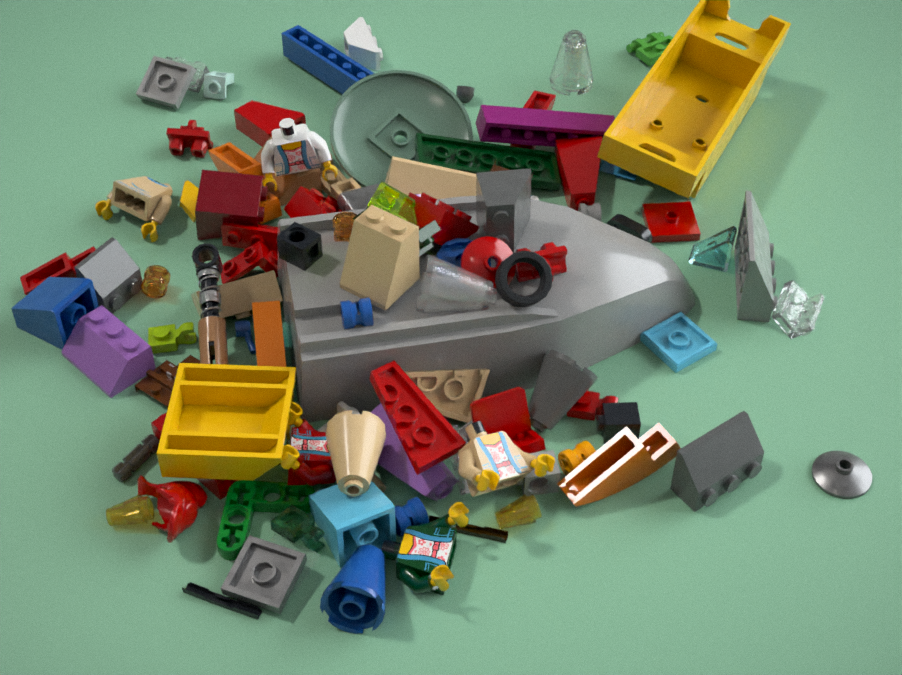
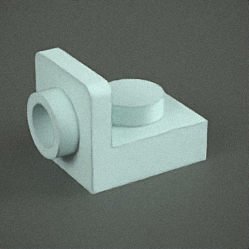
[204,71,234,99]

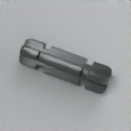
[112,434,160,482]

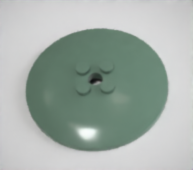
[330,70,473,189]

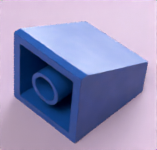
[11,277,99,350]

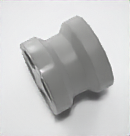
[578,203,601,221]

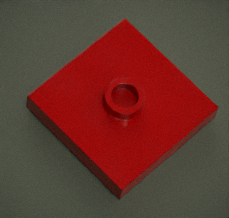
[641,201,701,243]

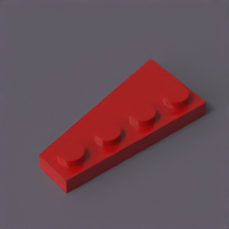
[369,360,466,475]

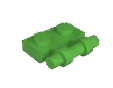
[626,32,673,66]

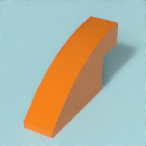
[208,142,283,224]
[252,300,286,367]
[557,423,681,507]

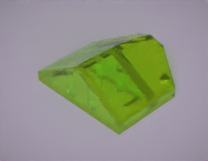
[366,181,417,225]

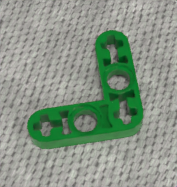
[217,480,315,561]

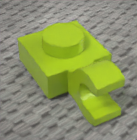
[148,322,197,354]

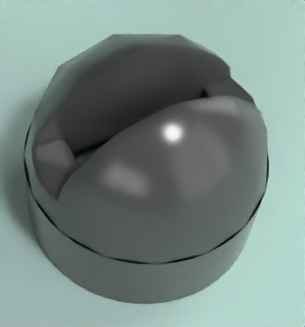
[456,86,475,103]

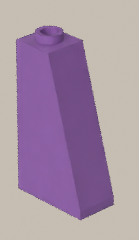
[370,403,458,501]

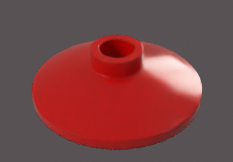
[461,236,516,293]

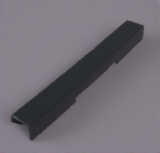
[182,582,262,620]

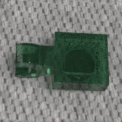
[271,504,325,553]

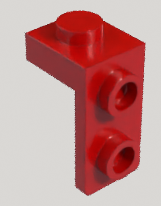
[221,241,278,284]

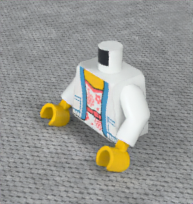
[261,118,338,192]

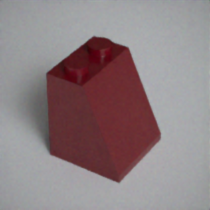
[195,170,268,240]

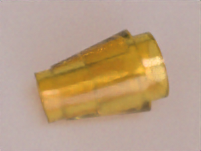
[106,494,154,526]
[494,494,542,530]

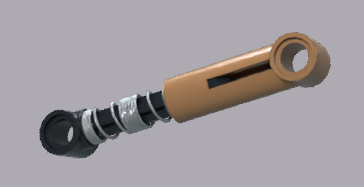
[192,243,229,365]

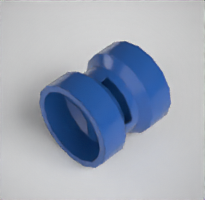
[340,297,374,330]
[395,497,429,537]

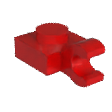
[567,391,619,421]

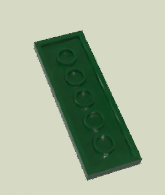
[414,133,561,191]

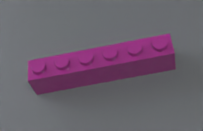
[475,105,615,147]

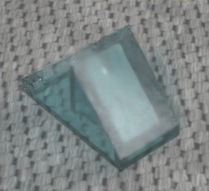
[688,226,737,272]

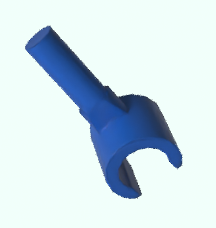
[235,321,256,354]

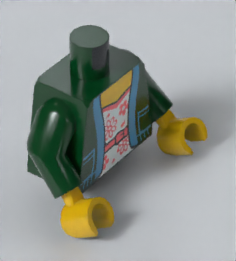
[381,502,469,595]

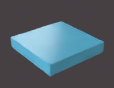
[640,312,717,373]

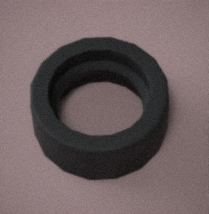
[495,250,553,307]

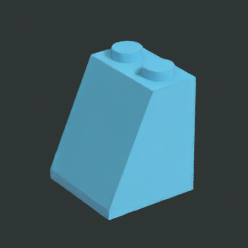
[309,481,396,568]

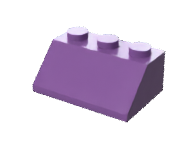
[61,305,156,398]

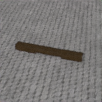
[429,515,508,543]

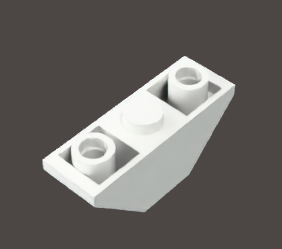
[343,17,383,71]

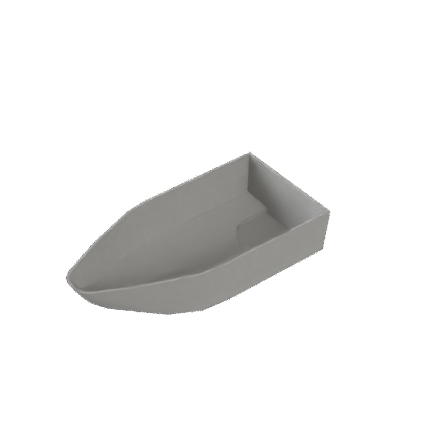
[278,196,695,423]

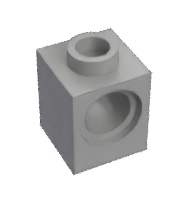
[516,450,561,497]

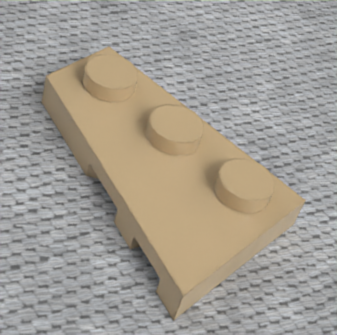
[404,368,490,423]

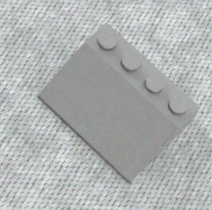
[734,191,778,322]

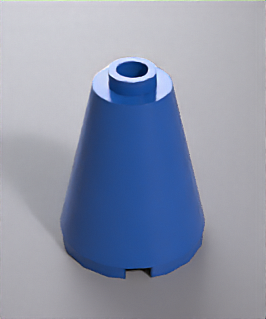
[320,545,385,634]

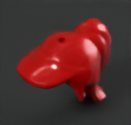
[137,475,207,543]

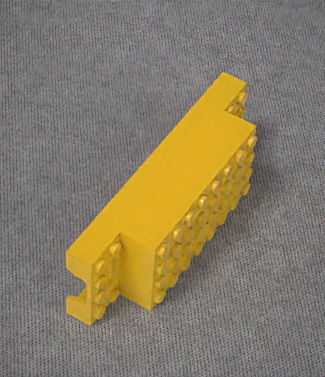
[597,0,791,198]

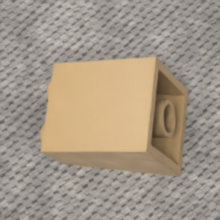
[340,205,420,311]

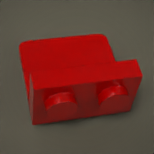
[470,387,545,454]

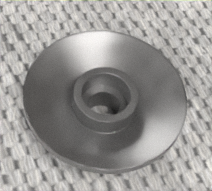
[812,451,872,499]

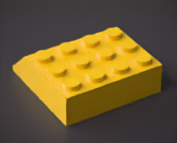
[156,363,297,481]

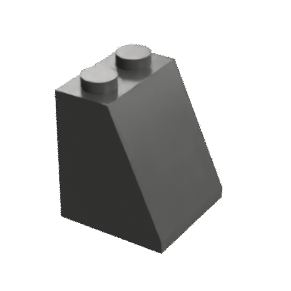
[476,169,531,252]

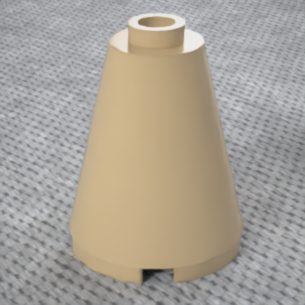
[326,410,386,496]

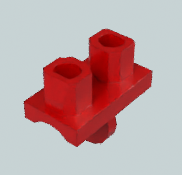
[166,120,213,158]
[516,242,568,282]

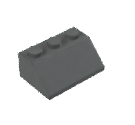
[670,411,764,512]

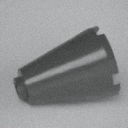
[528,350,597,432]

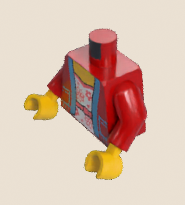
[280,402,336,486]

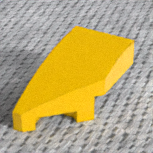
[179,180,199,222]

